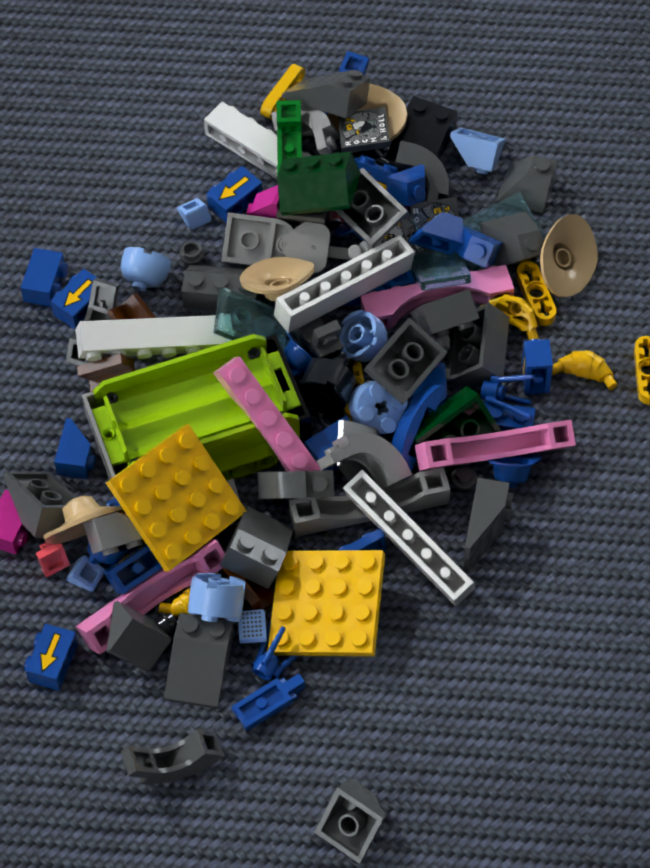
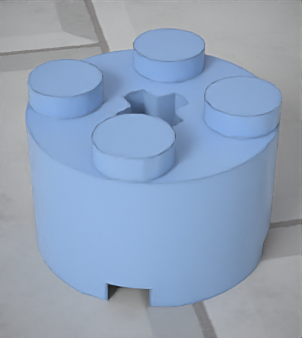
[348,381,408,434]
[188,573,246,622]

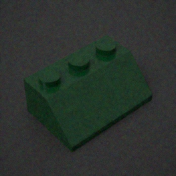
[277,152,361,216]
[412,386,501,476]

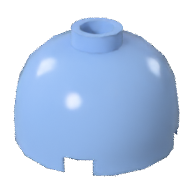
[120,247,171,291]
[339,310,387,362]

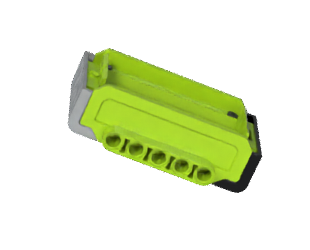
[82,334,311,481]

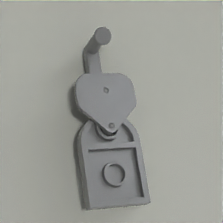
[221,212,364,273]

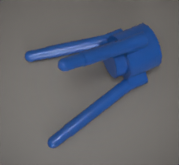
[481,374,536,418]
[252,620,298,681]

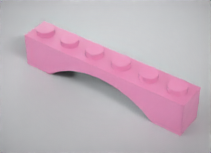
[361,265,514,329]
[213,357,321,471]
[415,420,576,471]
[75,539,225,654]

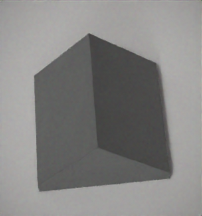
[106,601,172,672]

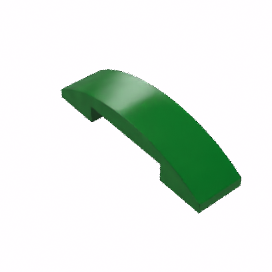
[276,100,302,175]

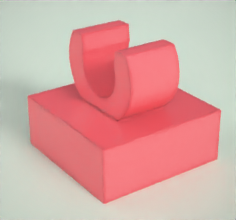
[36,542,70,577]

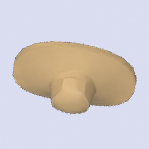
[327,84,408,141]
[540,214,598,298]
[240,257,315,302]
[43,496,126,544]

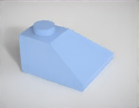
[450,127,506,174]

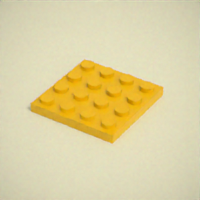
[106,423,247,572]
[267,550,385,656]

